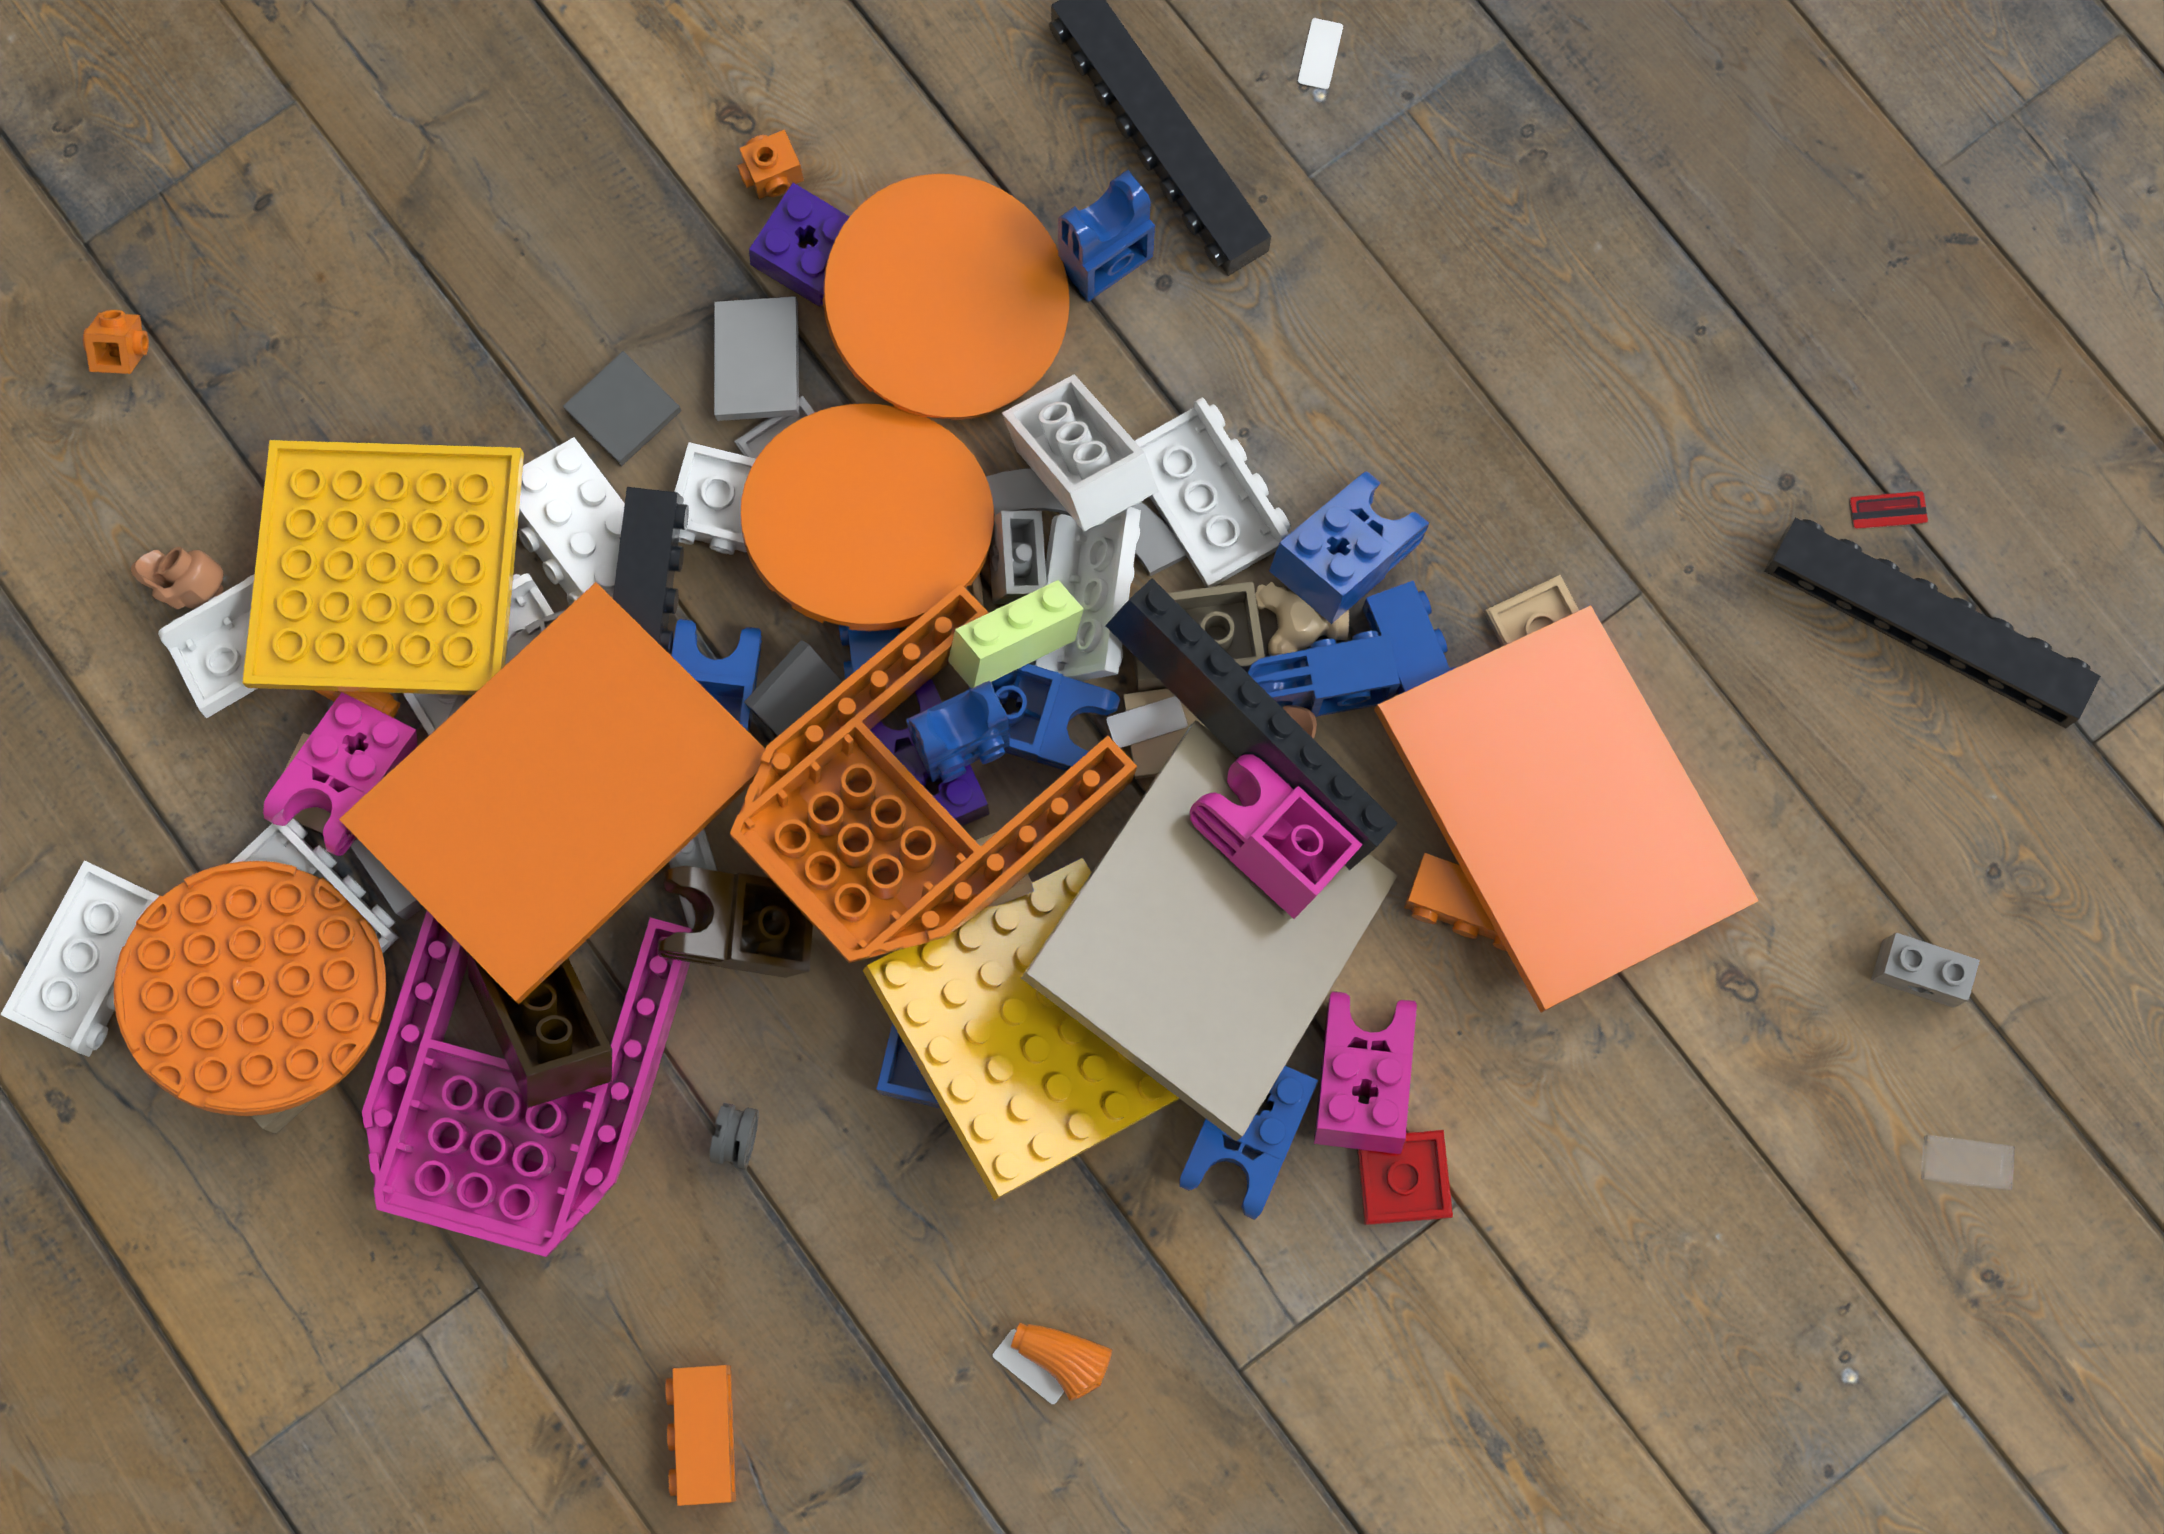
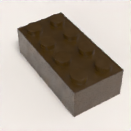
[467,952,612,1108]

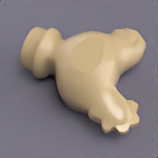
[1255,582,1349,656]

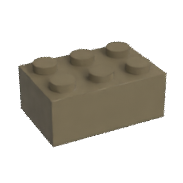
[1129,582,1265,692]

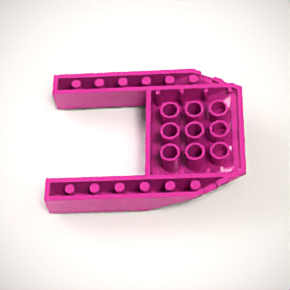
[362,911,692,1257]

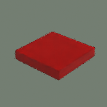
[1357,1130,1453,1225]

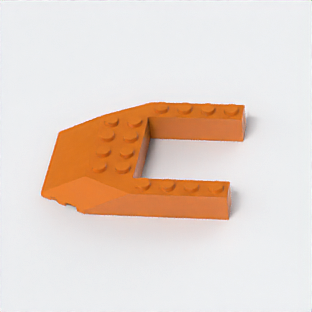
[730,583,1137,963]

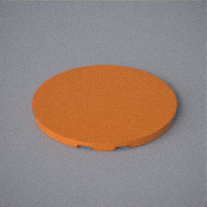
[823,174,1069,420]
[741,403,994,631]
[114,861,386,1116]

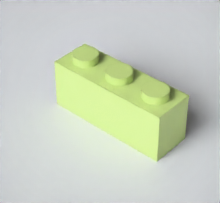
[948,580,1084,689]

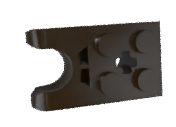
[658,866,813,978]

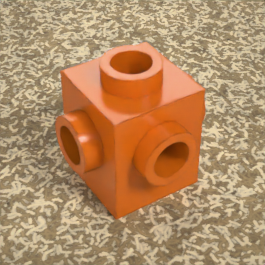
[737,129,804,199]
[83,310,149,374]

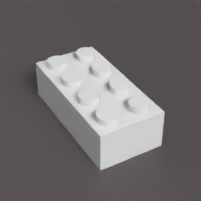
[1002,374,1159,532]

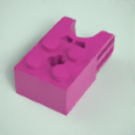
[263,692,418,856]
[1190,754,1363,919]
[1314,991,1417,1154]

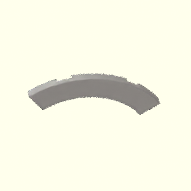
[986,469,1187,577]

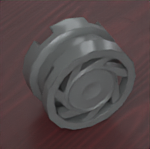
[710,1103,759,1169]

